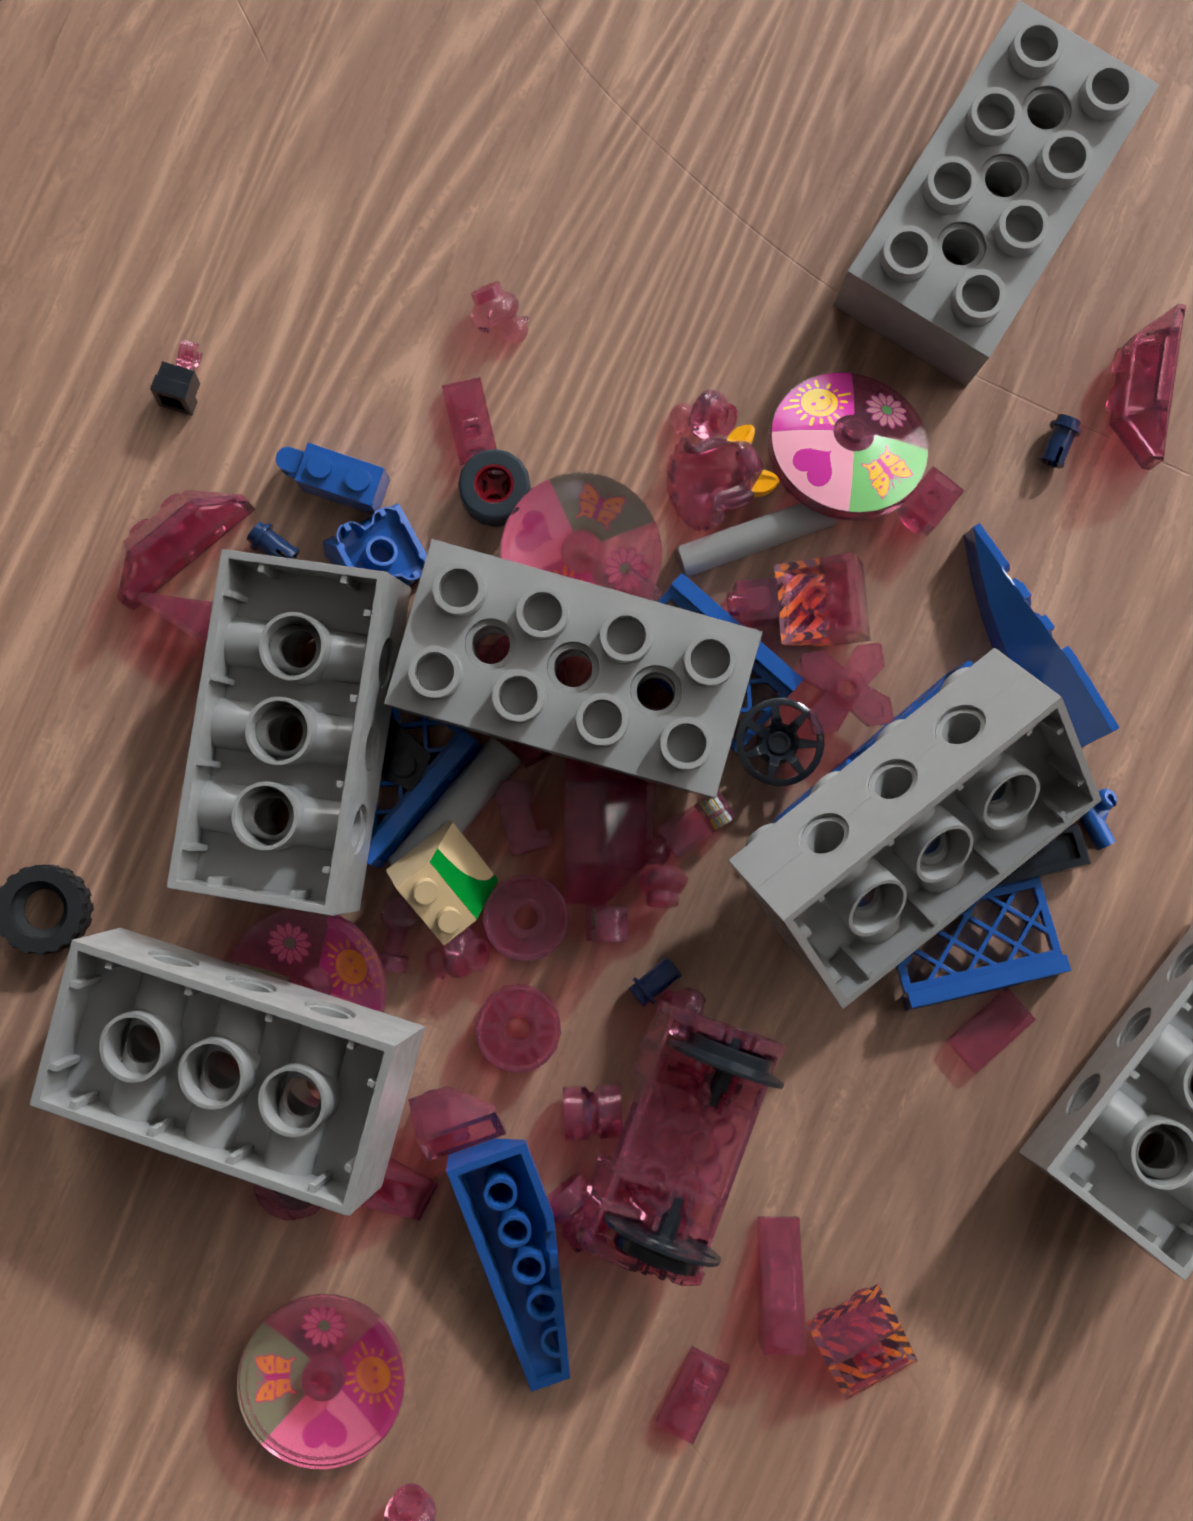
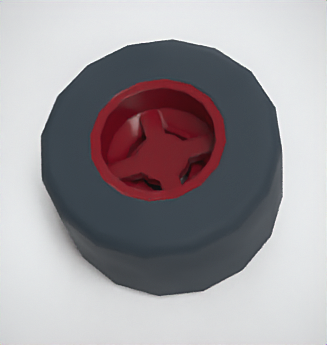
[458,449,531,527]

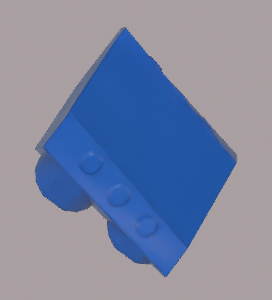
[323,503,427,586]

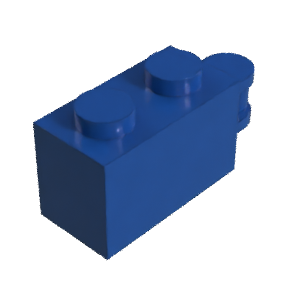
[276,442,390,515]

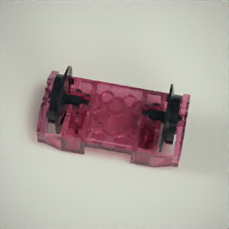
[576,1000,787,1286]

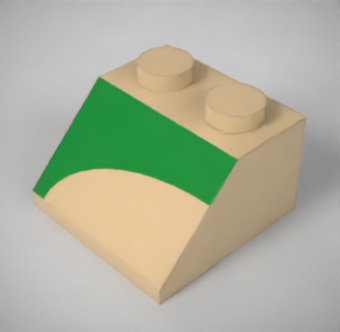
[386,820,498,945]

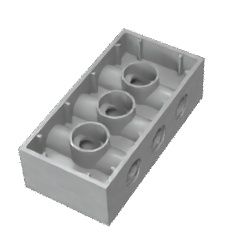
[833,0,1159,387]
[384,539,763,799]
[166,549,411,916]
[729,648,1101,1009]
[1019,925,1193,1280]
[29,928,426,1216]

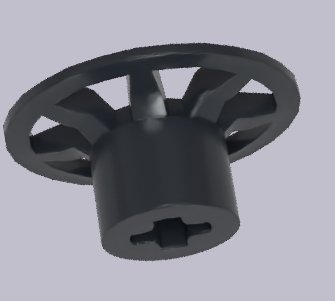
[736,698,825,786]

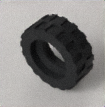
[0,865,94,955]

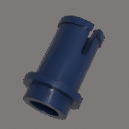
[1039,414,1081,468]
[246,521,300,559]
[629,956,682,1007]

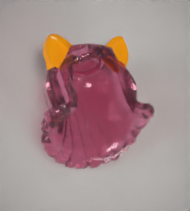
[666,425,780,531]

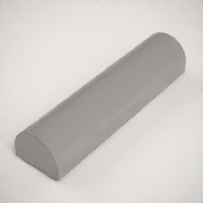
[674,499,837,577]
[387,737,523,865]

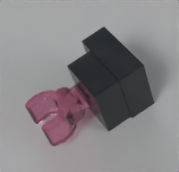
[150,339,203,416]

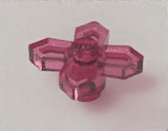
[799,643,894,735]

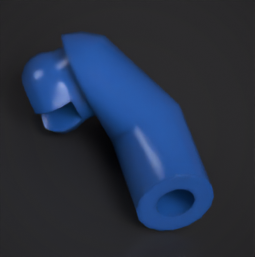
[1081,788,1117,850]

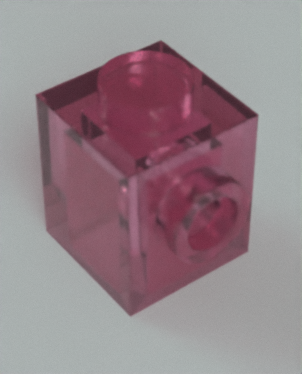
[896,466,965,536]
[727,578,780,627]

